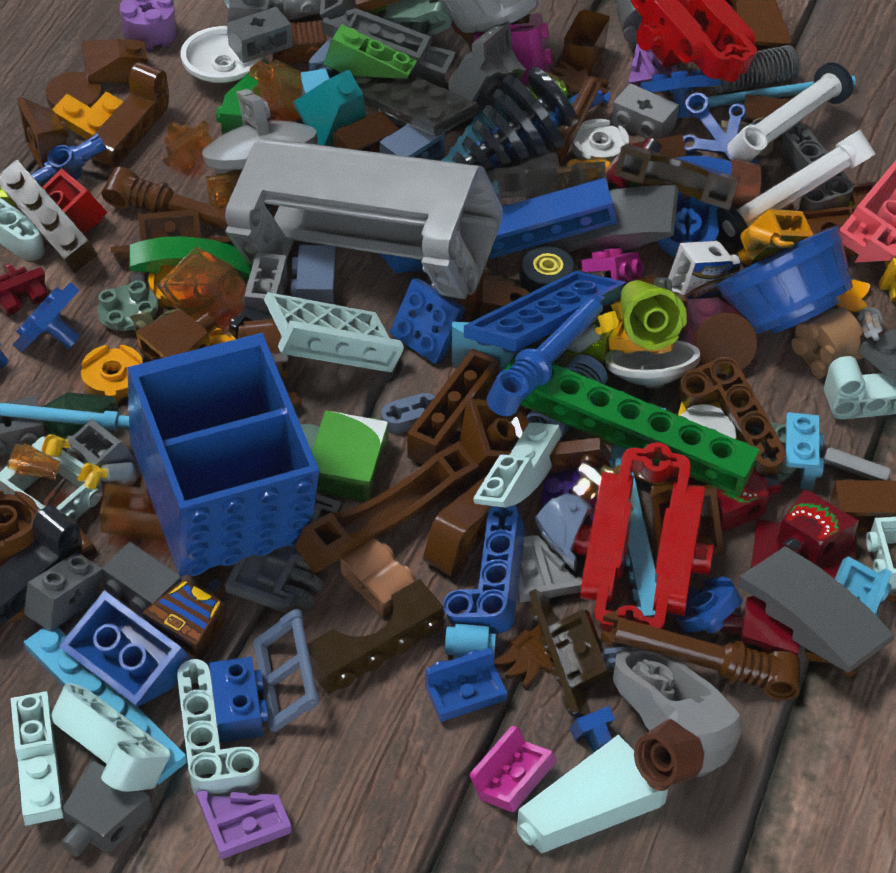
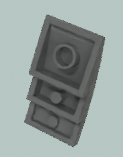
[554,185,678,254]
[739,546,894,673]

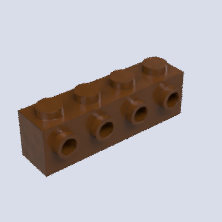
[407,348,500,465]

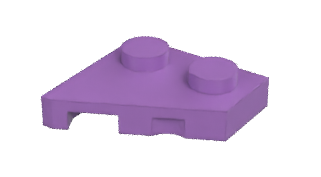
[628,43,678,88]
[196,790,292,860]

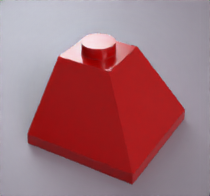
[23,168,108,233]

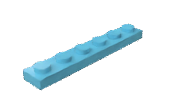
[24,627,187,785]

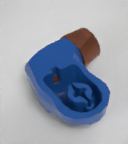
[656,156,761,257]

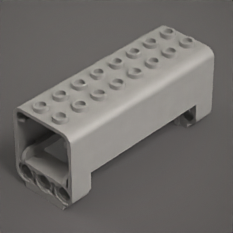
[225,137,503,299]

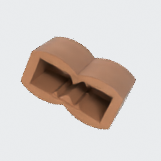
[341,538,416,617]

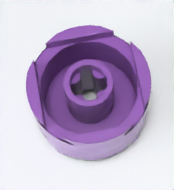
[120,0,177,50]

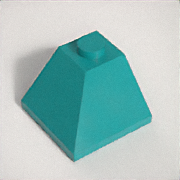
[293,70,366,147]

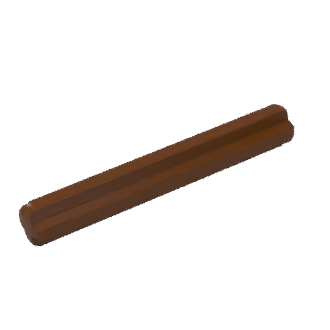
[542,77,601,175]

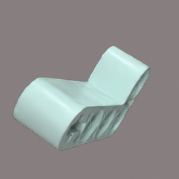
[0,198,45,261]
[824,356,896,420]
[177,659,261,797]
[50,683,171,792]

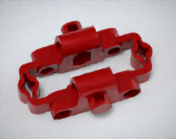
[631,0,757,82]
[573,442,714,632]

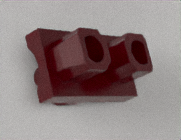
[0,262,47,316]

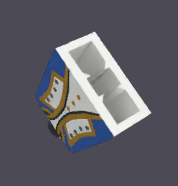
[668,241,741,303]

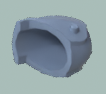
[535,494,594,573]

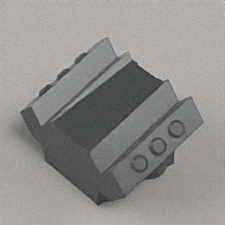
[441,22,526,114]

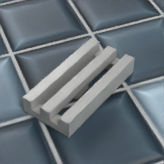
[824,447,891,481]

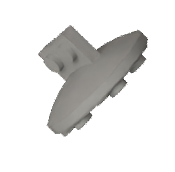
[202,89,318,174]

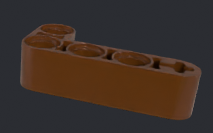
[91,62,169,168]
[680,357,785,476]
[423,476,522,578]

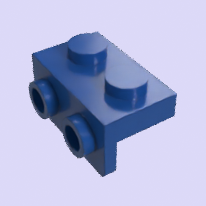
[425,648,507,722]

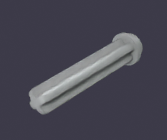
[858,307,883,341]

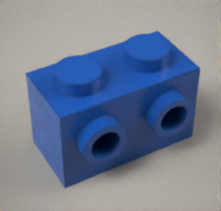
[209,656,268,743]

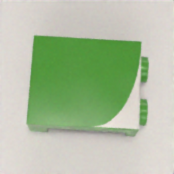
[312,410,389,502]

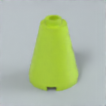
[621,280,687,350]

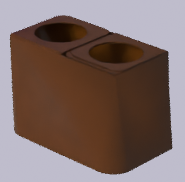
[563,10,610,76]

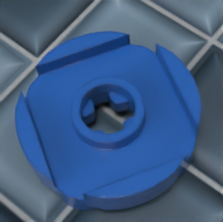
[674,577,743,634]

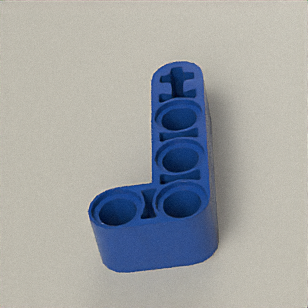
[443,505,525,634]

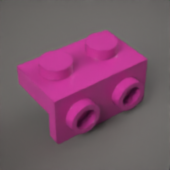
[581,248,643,284]
[470,726,557,813]

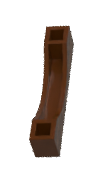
[295,442,479,574]

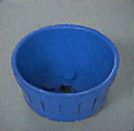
[715,226,853,334]

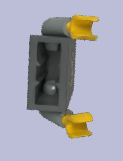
[41,419,142,495]

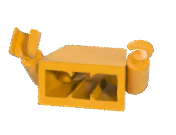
[738,209,815,265]

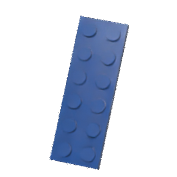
[464,271,627,353]

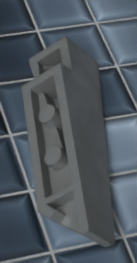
[322,8,456,90]

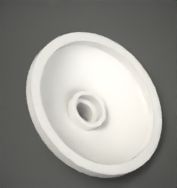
[181,26,264,83]
[605,340,700,388]

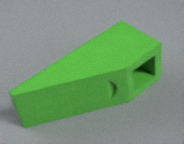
[323,24,417,79]

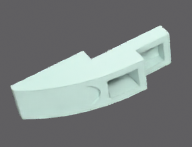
[473,422,562,507]
[11,691,63,826]

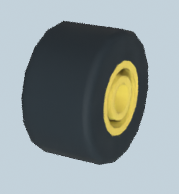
[520,246,575,293]

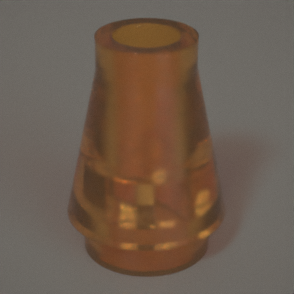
[8,443,61,480]

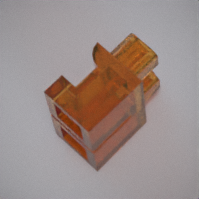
[250,59,303,122]

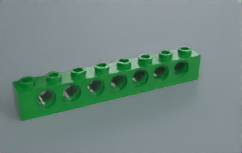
[505,352,760,497]

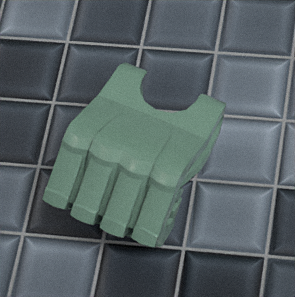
[383,0,453,38]

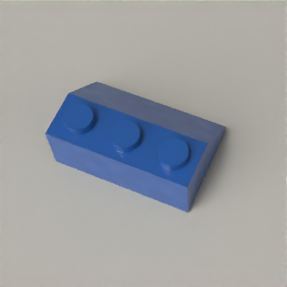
[59,590,192,707]

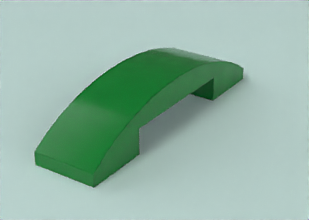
[129,236,251,280]

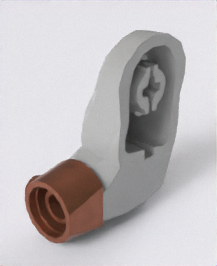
[613,647,744,791]

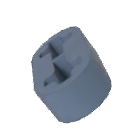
[381,393,435,434]

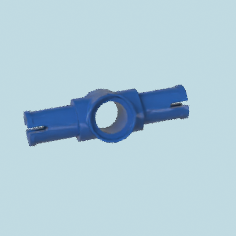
[31,133,107,187]

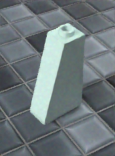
[517,735,669,854]

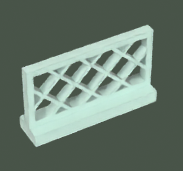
[264,292,404,372]

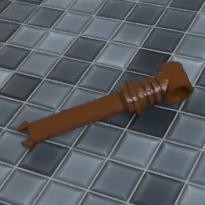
[101,167,228,231]
[601,611,801,700]

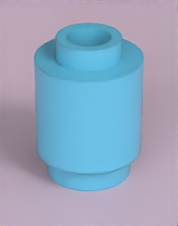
[445,624,496,659]

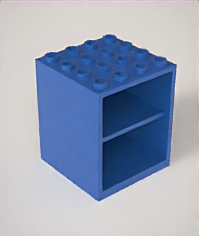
[127,333,319,577]

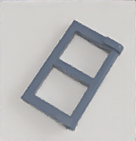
[253,609,320,732]

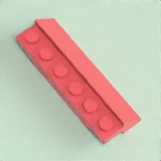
[839,160,896,263]

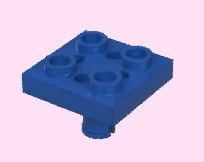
[641,70,721,118]
[389,278,466,364]
[12,282,81,353]

